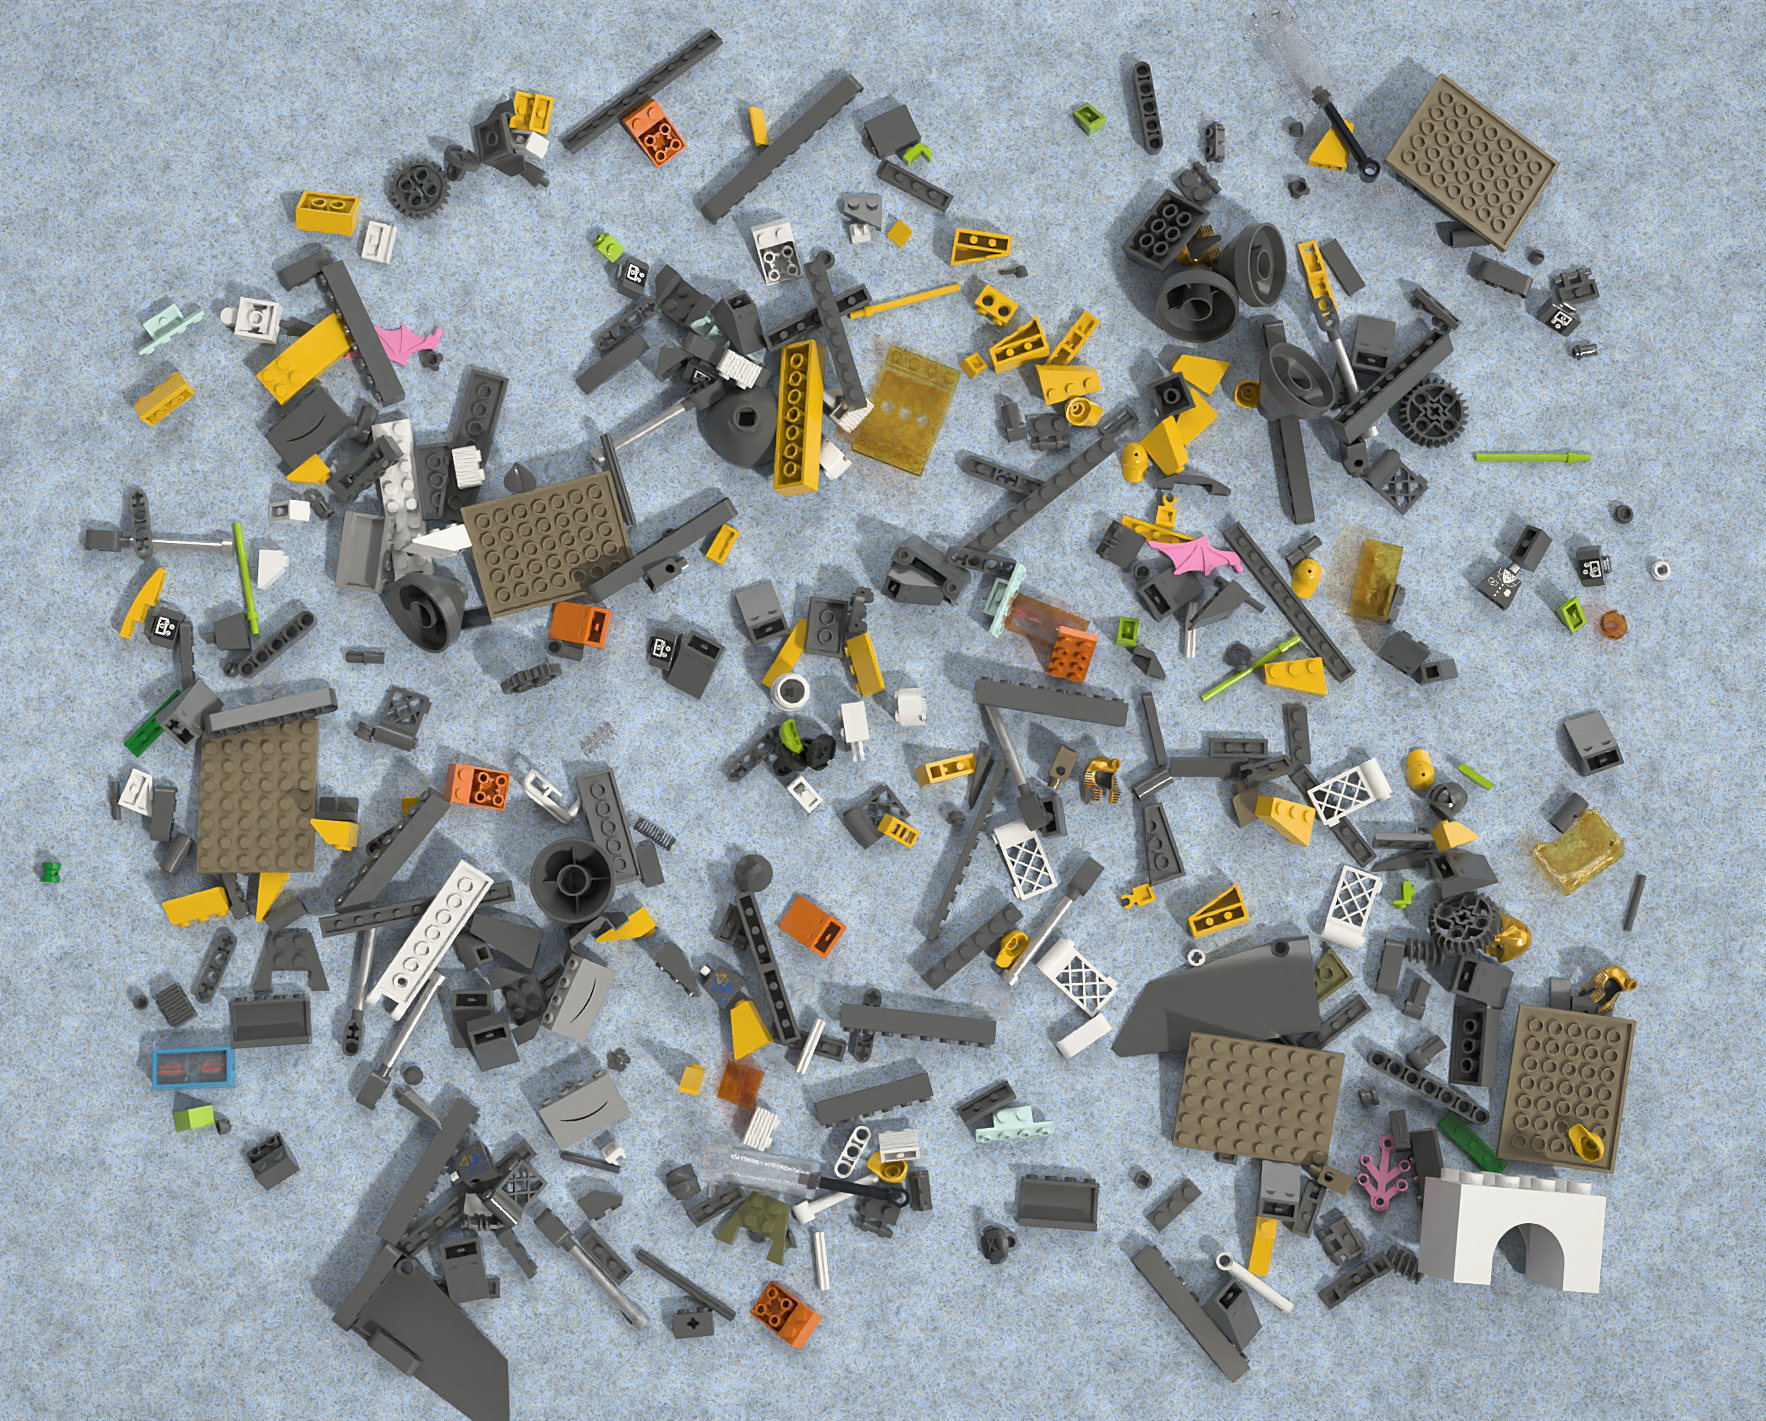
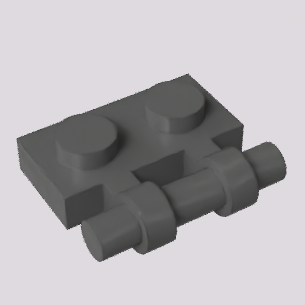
[1173,161,1222,207]
[1553,267,1600,306]
[1030,416,1070,452]
[715,903,750,952]
[854,1197,901,1239]
[1317,1216,1366,1266]

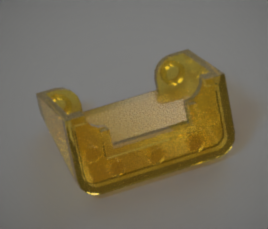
[1532,806,1625,896]

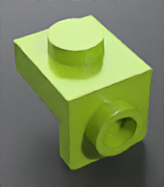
[903,142,933,166]
[592,232,625,263]
[1389,881,1414,909]

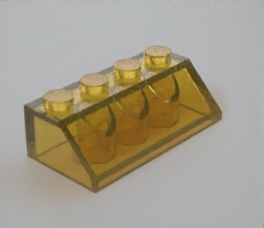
[1346,538,1403,622]

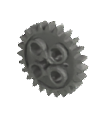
[389,158,451,220]
[500,663,562,695]

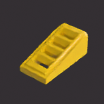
[877,813,920,849]

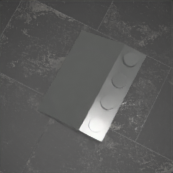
[1121,189,1211,273]

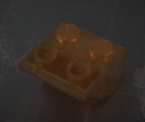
[717,1060,766,1110]

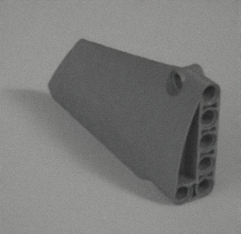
[1111,935,1322,1057]
[331,1242,510,1421]

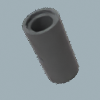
[1449,228,1490,248]
[1131,766,1174,802]
[1549,793,1589,834]
[158,832,195,875]
[265,896,308,933]

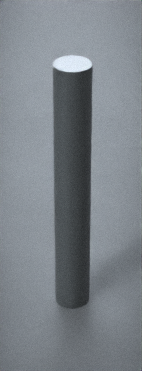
[1214,575,1266,613]
[1623,874,1647,932]
[562,1152,621,1174]

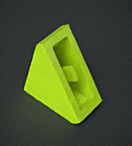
[1073,103,1106,137]
[1554,596,1587,634]
[1115,616,1139,649]
[173,1105,215,1132]

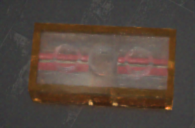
[1005,593,1090,648]

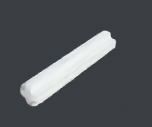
[1184,602,1197,658]
[795,1018,825,1074]
[813,1232,830,1290]

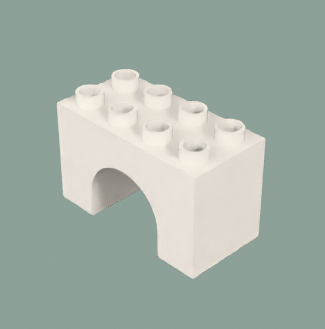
[1418,1168,1606,1293]

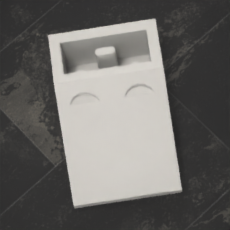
[751,217,804,286]
[400,523,472,559]

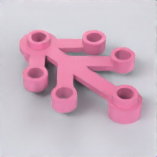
[1357,1135,1411,1211]

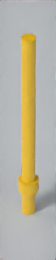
[849,283,960,319]

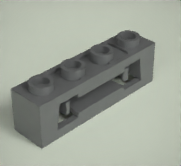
[329,435,404,502]

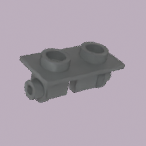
[1205,121,1225,163]
[1377,584,1406,625]
[909,1170,932,1211]

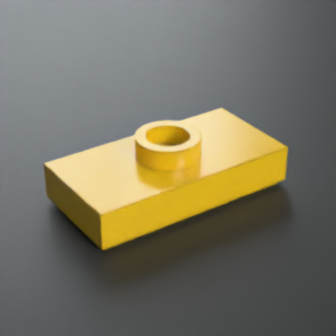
[705,523,740,566]

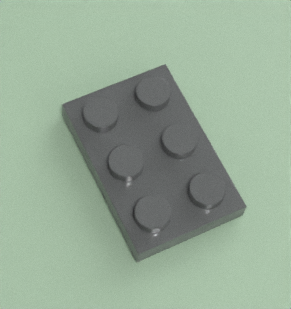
[804,596,849,659]

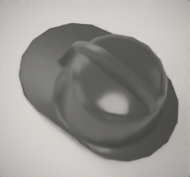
[666,1163,702,1201]

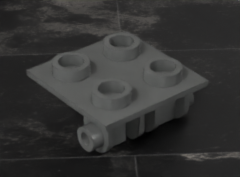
[1095,520,1147,571]
[461,1193,503,1231]

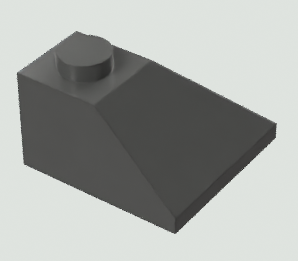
[1147,371,1196,421]

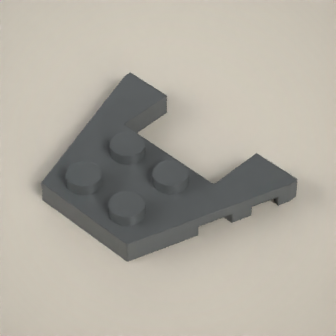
[253,933,330,992]

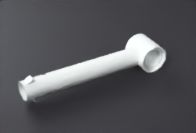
[791,1173,880,1225]
[1214,1250,1294,1314]

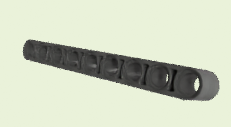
[585,497,738,604]

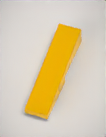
[1297,240,1338,316]

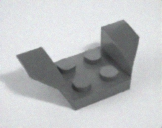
[474,99,527,177]
[655,264,716,331]
[563,911,629,965]
[486,967,549,1046]

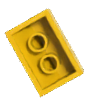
[295,190,361,236]
[133,372,197,427]
[844,632,885,697]
[310,819,360,851]
[162,887,231,928]

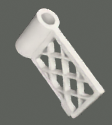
[1306,757,1392,828]
[991,817,1058,900]
[1320,865,1383,950]
[1035,937,1118,1018]

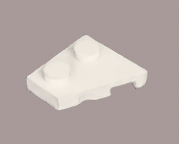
[118,768,153,818]

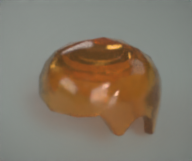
[1598,609,1628,640]

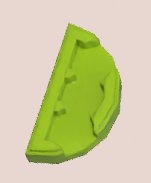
[779,718,804,754]
[1458,763,1494,791]

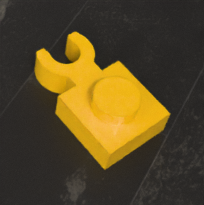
[1154,494,1177,530]
[1120,883,1157,909]

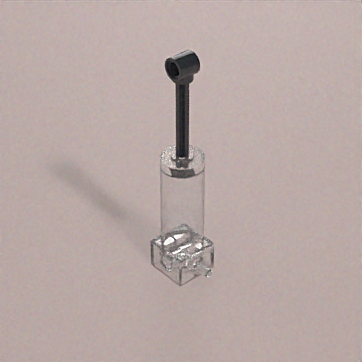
[1242,0,1381,183]
[698,1140,910,1208]

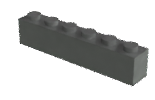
[760,283,873,352]
[922,902,1024,991]
[815,1072,934,1128]

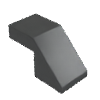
[1132,646,1166,681]

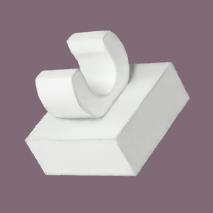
[849,223,871,244]
[600,1138,626,1165]

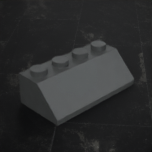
[1448,1006,1500,1088]
[1408,1127,1444,1209]

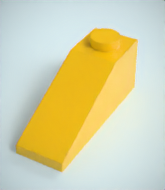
[914,753,976,787]
[256,873,290,922]
[596,907,658,942]
[678,1063,706,1095]
[1248,1215,1277,1276]

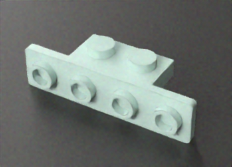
[138,303,204,356]
[983,563,1026,638]
[975,1106,1053,1143]

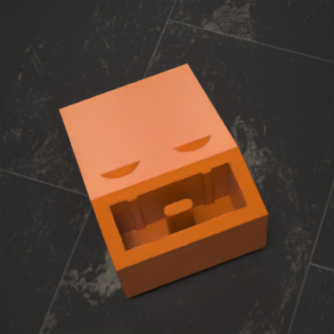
[621,98,688,169]
[548,601,613,650]
[444,763,511,811]
[778,895,847,959]
[750,1280,823,1349]

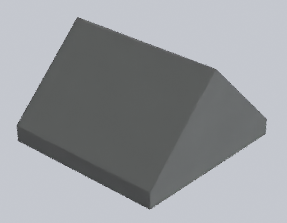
[656,346,691,382]

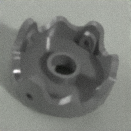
[846,586,874,635]

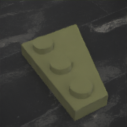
[1314,946,1354,1004]

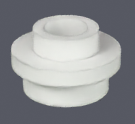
[1651,561,1670,580]

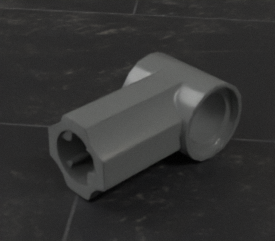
[1001,403,1028,443]
[348,405,379,446]
[545,638,584,662]
[1401,979,1431,1020]
[1406,1034,1447,1072]

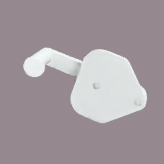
[523,768,582,823]

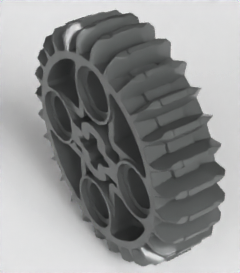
[1398,378,1469,449]
[1428,890,1501,956]

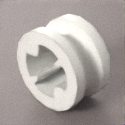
[1187,949,1205,966]

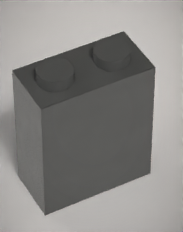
[862,104,921,160]

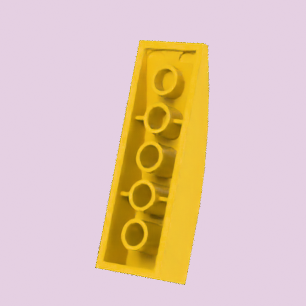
[256,312,352,407]

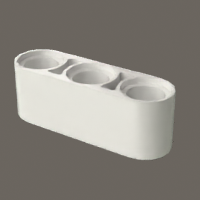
[1055,1013,1112,1060]
[834,1125,871,1178]

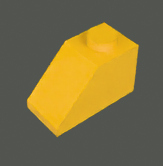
[286,453,333,485]
[1431,820,1478,852]

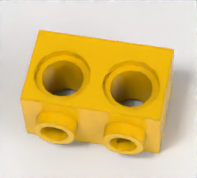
[974,284,1019,327]

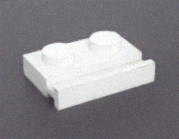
[361,221,398,265]

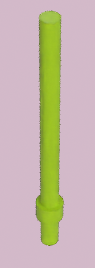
[1475,452,1591,463]
[233,522,260,635]
[1200,635,1301,702]

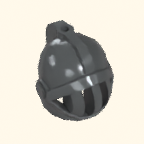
[1426,782,1468,822]

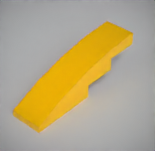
[1044,310,1101,366]
[119,568,167,640]

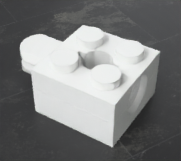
[221,297,283,345]
[838,701,870,762]

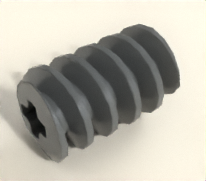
[1403,938,1446,967]
[1386,1245,1424,1285]

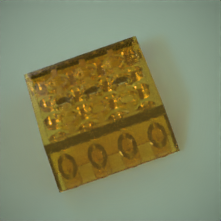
[849,345,962,478]

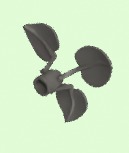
[504,462,536,493]

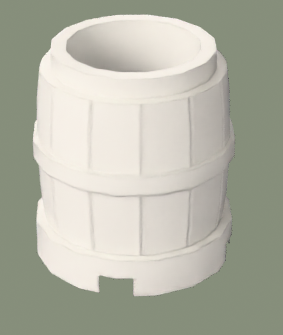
[770,672,810,712]

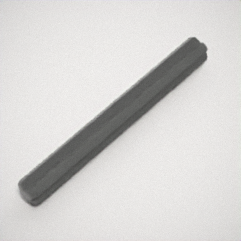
[600,433,636,526]

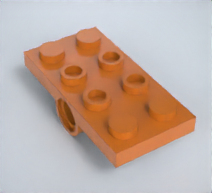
[1046,626,1099,683]

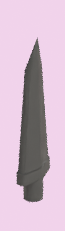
[520,161,550,188]
[279,317,315,337]
[968,747,995,810]
[1370,848,1433,872]
[395,1087,443,1132]

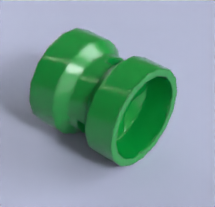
[40,862,62,883]

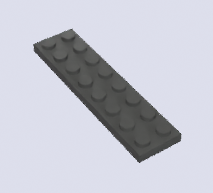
[443,369,509,524]

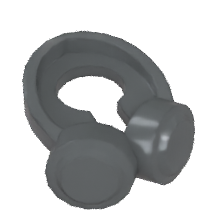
[1228,644,1256,672]

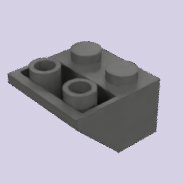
[247,1132,300,1191]

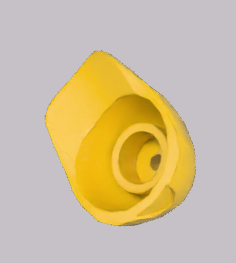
[1234,380,1259,408]
[1064,397,1103,427]
[1121,442,1149,483]
[1291,558,1322,599]
[1406,749,1435,791]
[995,930,1029,968]
[1568,1124,1604,1162]
[867,1151,908,1184]

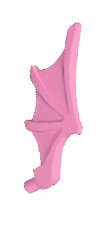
[345,324,443,366]
[1147,536,1244,577]

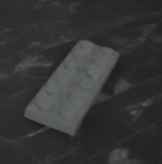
[574,767,643,886]

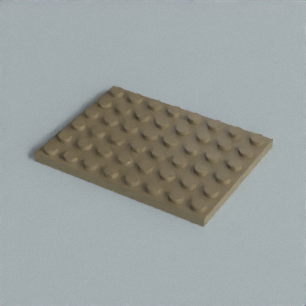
[1383,73,1561,253]
[460,470,639,619]
[196,720,319,874]
[1497,1003,1636,1174]
[1172,1031,1345,1167]

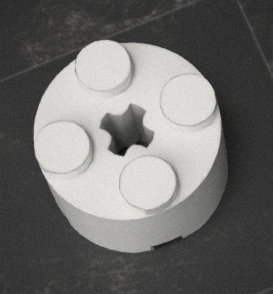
[819,436,852,480]
[895,687,926,727]

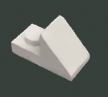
[823,388,844,411]
[786,775,823,813]

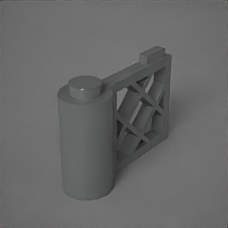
[1362,448,1429,515]
[373,686,432,752]
[842,784,910,850]
[481,1158,548,1228]

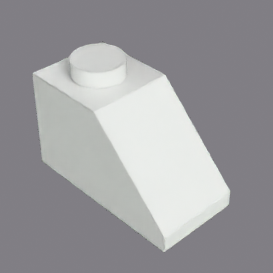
[510,129,550,159]
[268,500,310,523]
[257,550,289,590]

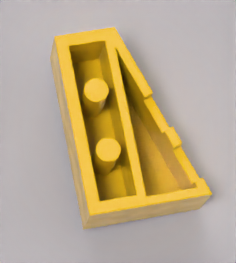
[950,228,1013,267]
[989,315,1049,375]
[1034,364,1101,406]
[1262,657,1327,697]
[1255,795,1316,846]
[1187,883,1250,941]

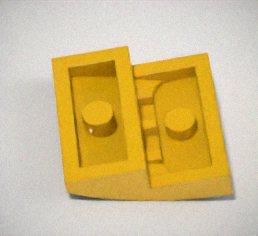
[508,91,554,135]

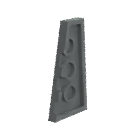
[414,441,452,522]
[1142,802,1186,887]

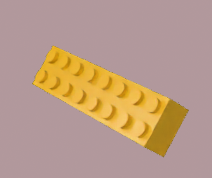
[773,339,826,497]

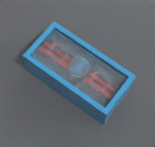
[152,1046,236,1091]

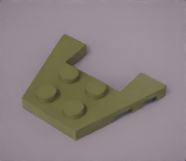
[715,1190,790,1267]

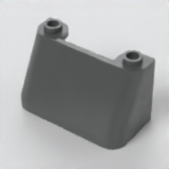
[891,536,971,607]

